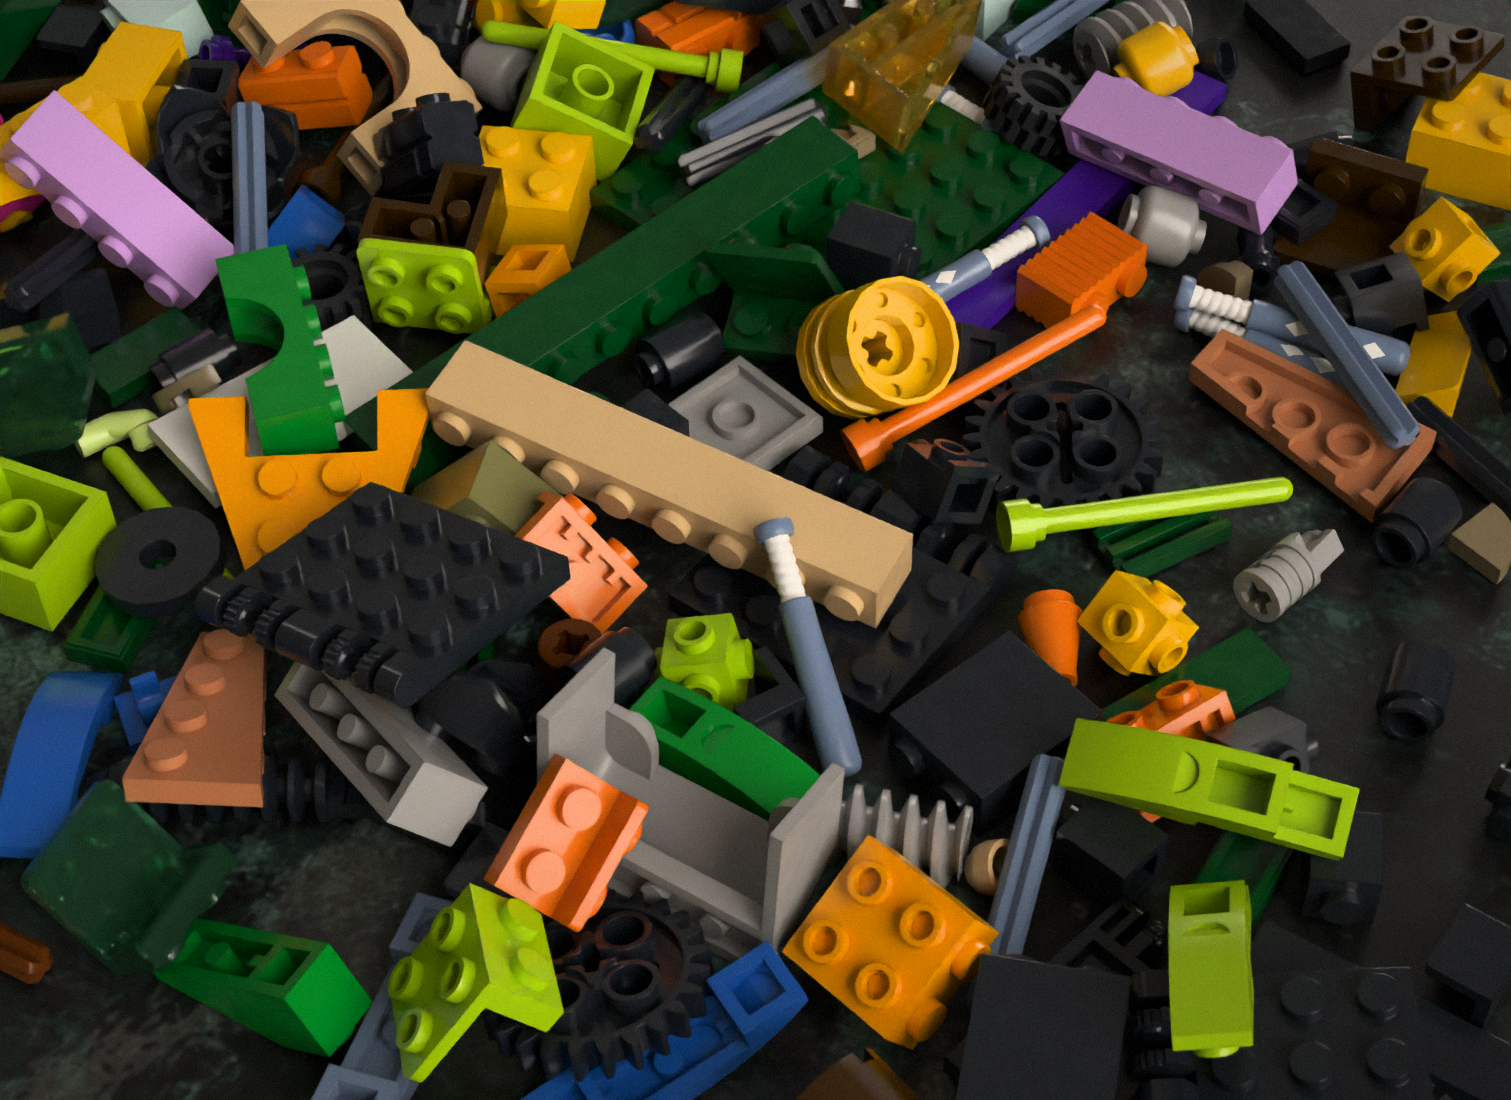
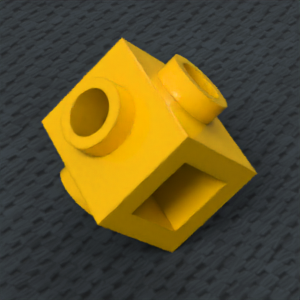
[1389,196,1501,302]
[1077,570,1199,678]

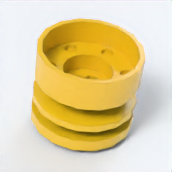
[796,276,959,420]

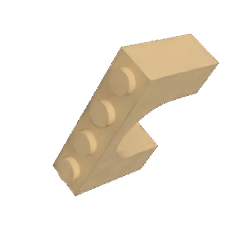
[228,0,483,197]

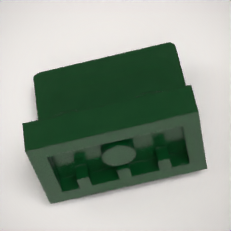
[705,238,845,365]

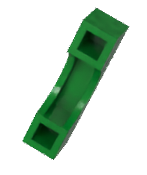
[215,244,346,456]

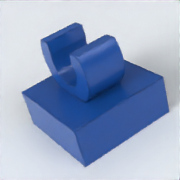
[113,671,177,756]

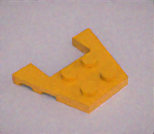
[188,388,430,570]

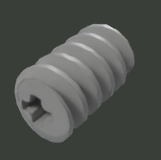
[1072,0,1193,81]
[825,783,973,889]

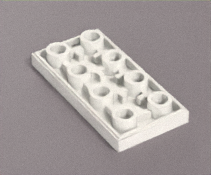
[148,315,413,508]

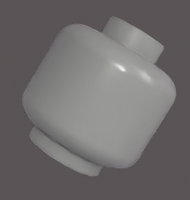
[460,36,536,112]
[1117,185,1207,268]

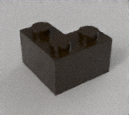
[357,161,508,293]

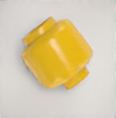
[1112,21,1199,97]

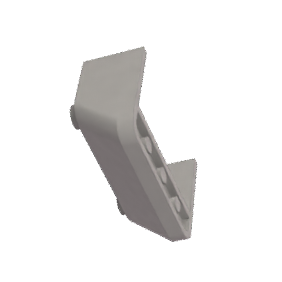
[537,648,845,963]

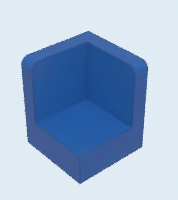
[267,184,345,260]

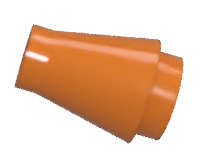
[1018,589,1083,687]

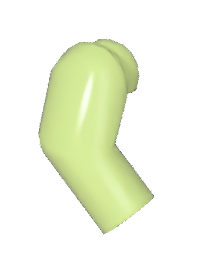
[70,409,158,458]

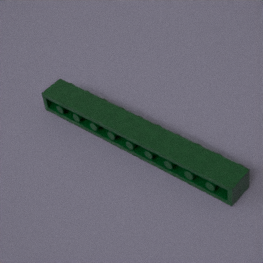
[343,115,861,493]

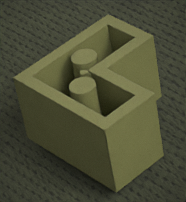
[411,440,564,536]

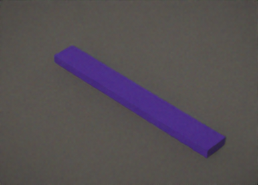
[945,70,1227,329]

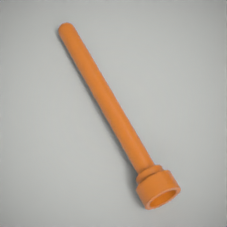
[840,304,1107,473]

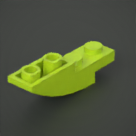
[1058,718,1360,861]
[1168,880,1254,1058]

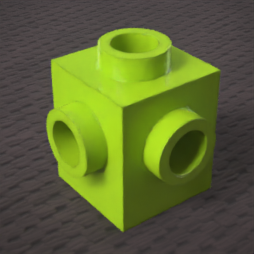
[654,613,754,713]

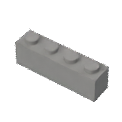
[274,661,488,847]

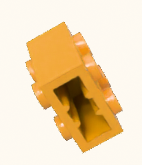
[782,835,999,1050]

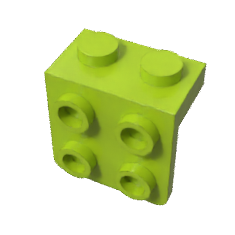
[356,238,496,334]
[388,883,564,1083]

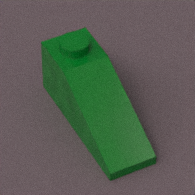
[151,918,373,1058]

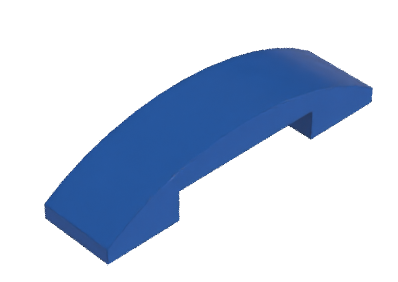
[0,670,123,860]
[520,940,808,1100]

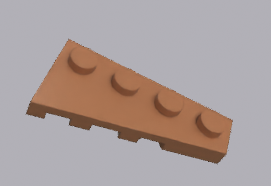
[1188,328,1437,523]
[122,629,267,807]

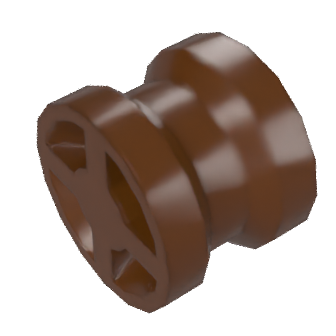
[538,619,602,697]

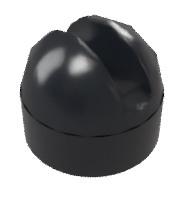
[1193,36,1238,81]

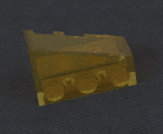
[822,0,982,153]

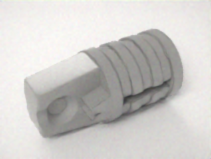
[1233,529,1344,623]

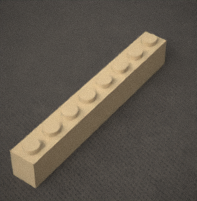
[425,340,913,628]

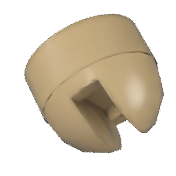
[963,839,1010,896]

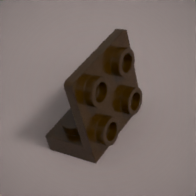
[1350,15,1504,132]
[1274,136,1429,278]

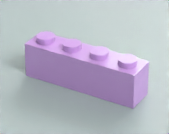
[1060,70,1298,235]
[0,90,234,310]

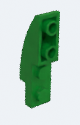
[621,676,820,821]

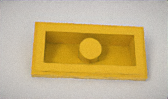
[1395,311,1473,418]

